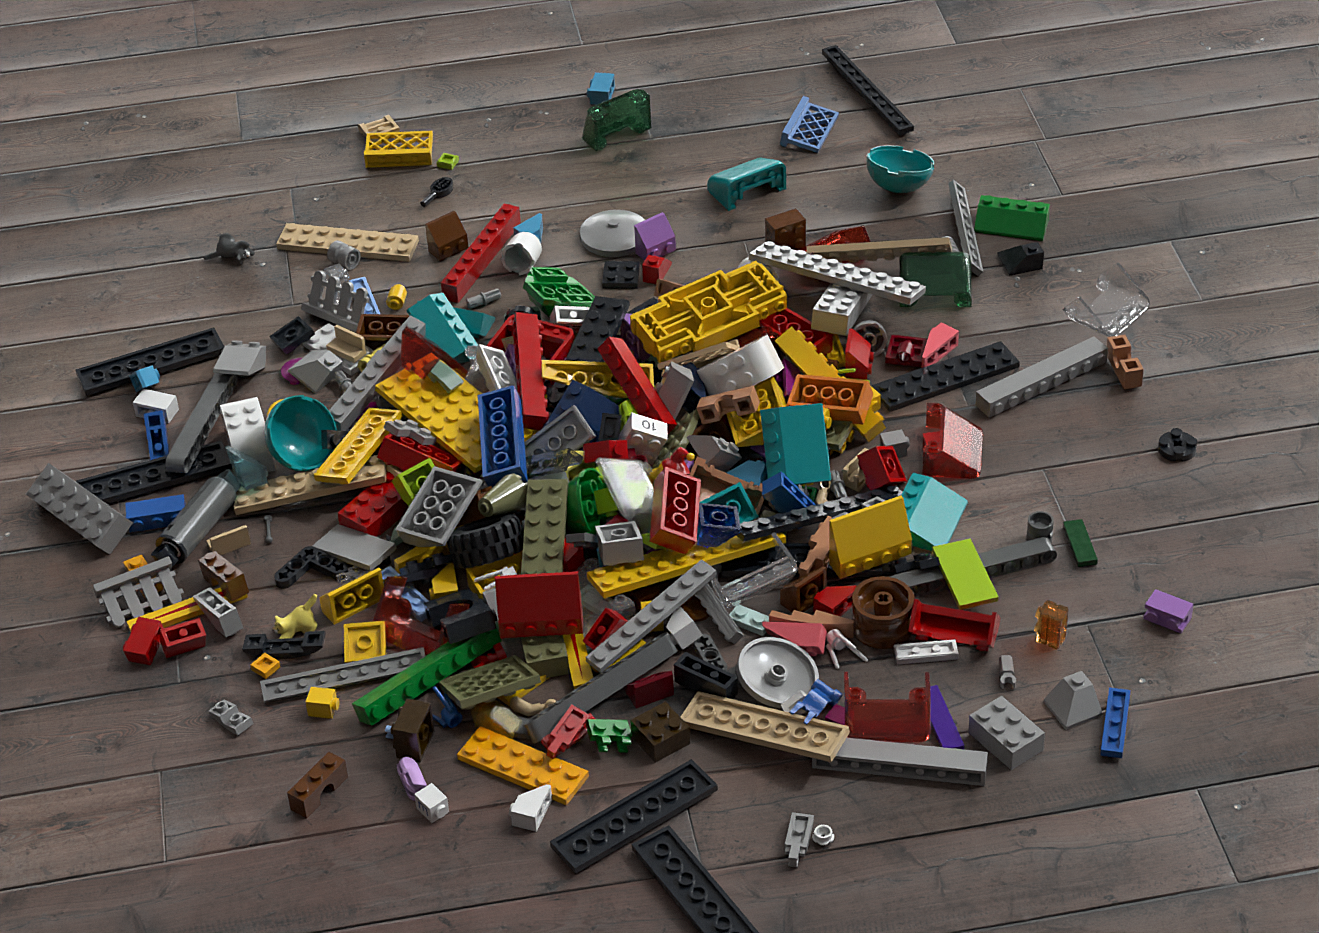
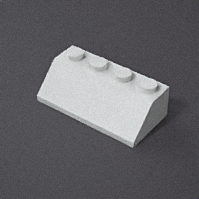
[476,344,517,391]

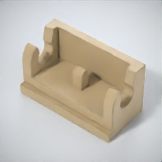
[843,448,869,492]

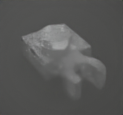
[336,566,370,585]

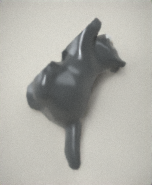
[204,233,255,264]

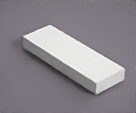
[894,640,959,665]

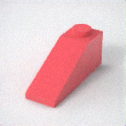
[922,322,959,368]
[762,622,827,656]

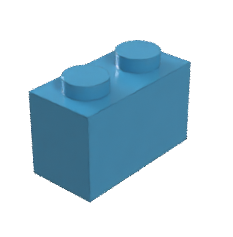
[587,72,615,105]

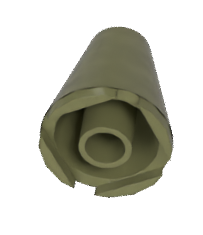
[478,474,528,517]

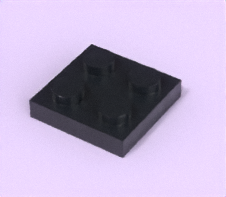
[602,261,640,289]
[269,316,315,354]

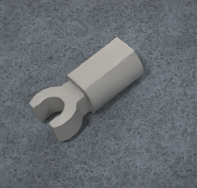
[998,655,1016,689]

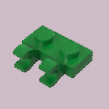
[585,719,632,753]

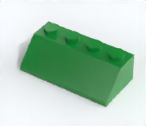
[974,195,1050,241]

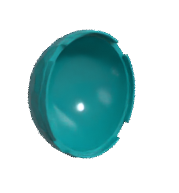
[866,146,934,193]
[264,395,337,471]

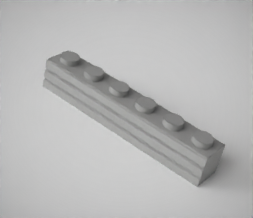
[694,584,744,644]

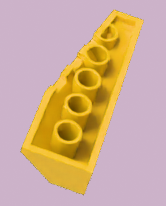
[541,360,654,398]

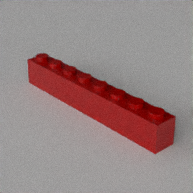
[441,203,521,303]
[512,312,549,430]

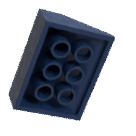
[543,380,620,450]

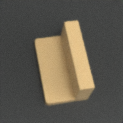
[326,325,366,364]
[206,525,251,555]

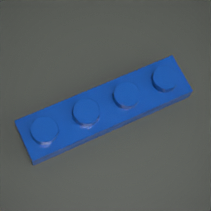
[1101,687,1131,758]

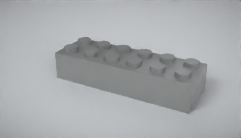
[811,283,872,336]
[26,463,133,554]

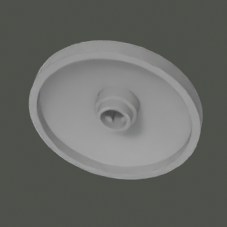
[580,210,645,257]
[736,637,819,709]

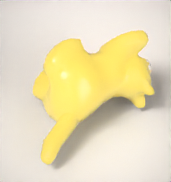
[273,594,317,639]

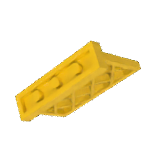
[364,131,433,168]

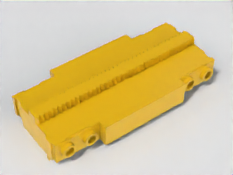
[630,261,787,363]

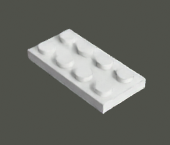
[303,323,374,376]

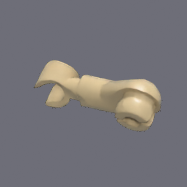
[815,481,831,505]
[510,696,556,716]

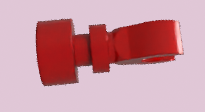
[471,643,507,668]

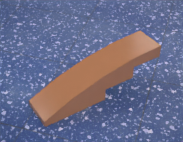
[769,610,855,638]

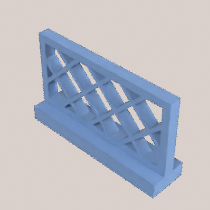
[780,96,839,153]

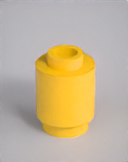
[386,284,407,310]

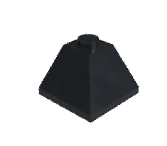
[997,242,1044,276]

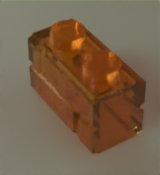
[1034,600,1069,650]

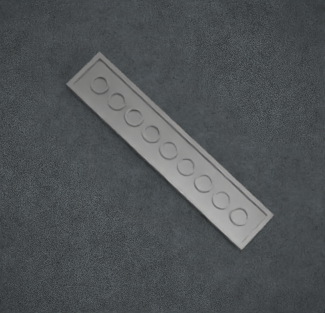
[748,241,926,305]

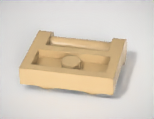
[358,115,400,142]

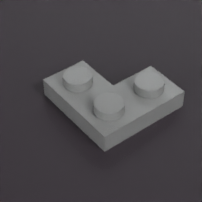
[384,419,436,445]

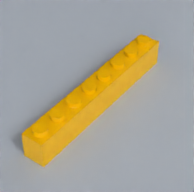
[775,326,886,442]

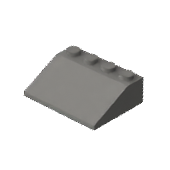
[395,466,483,547]

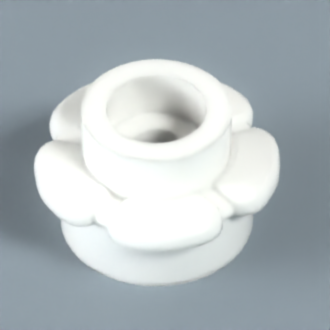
[812,825,834,845]

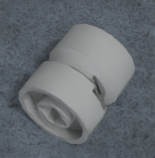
[327,240,360,270]

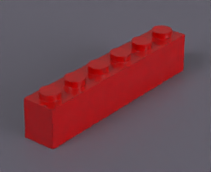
[597,337,678,435]

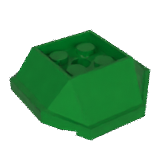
[522,267,595,318]

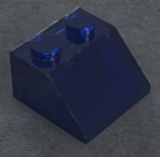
[697,503,741,547]

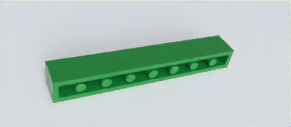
[352,629,502,726]

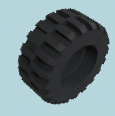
[447,514,524,568]

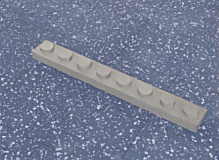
[948,179,983,276]
[586,559,717,673]
[260,647,425,703]

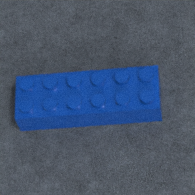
[478,385,528,488]

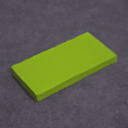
[932,538,999,610]

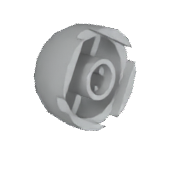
[854,320,888,357]

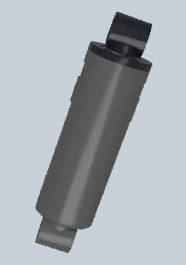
[151,469,241,566]

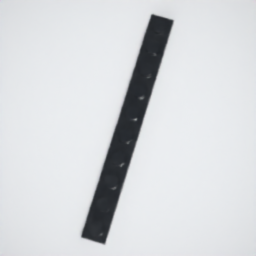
[822,45,914,136]
[732,485,903,542]

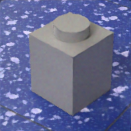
[880,429,910,458]

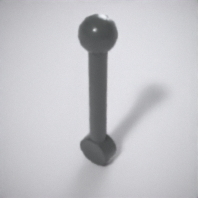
[264,515,273,544]

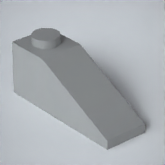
[193,587,243,637]

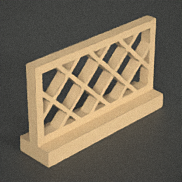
[657,339,740,370]

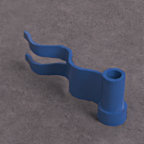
[789,679,843,725]

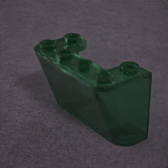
[582,89,652,151]

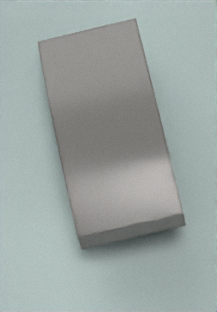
[208,700,254,735]

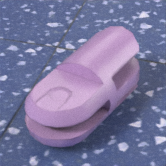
[397,757,427,800]

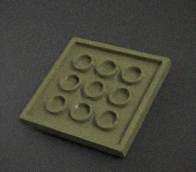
[439,655,541,709]

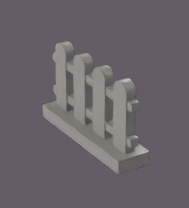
[301,271,370,332]
[93,556,184,628]

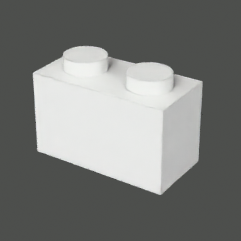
[133,389,179,424]

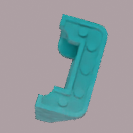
[707,157,787,211]

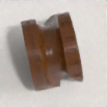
[852,576,914,649]

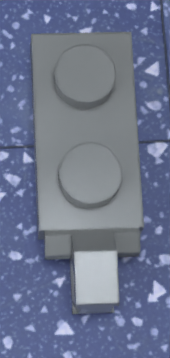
[785,812,814,867]

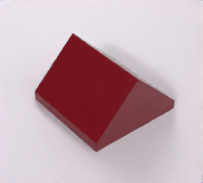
[623,670,674,709]

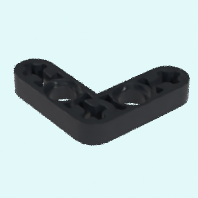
[274,546,349,589]

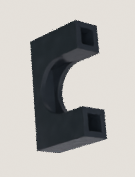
[423,588,497,644]

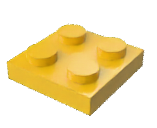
[344,621,386,663]

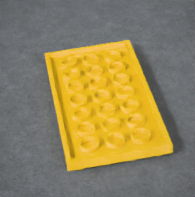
[375,353,532,473]

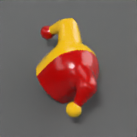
[645,447,695,488]

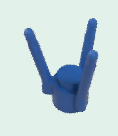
[432,687,462,728]

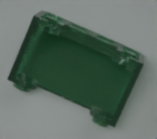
[899,252,972,307]

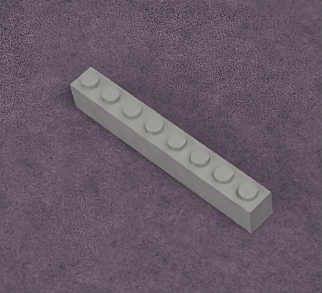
[329,316,426,431]
[975,337,1108,418]
[812,737,988,786]

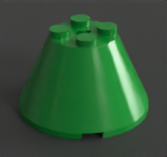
[565,468,609,537]

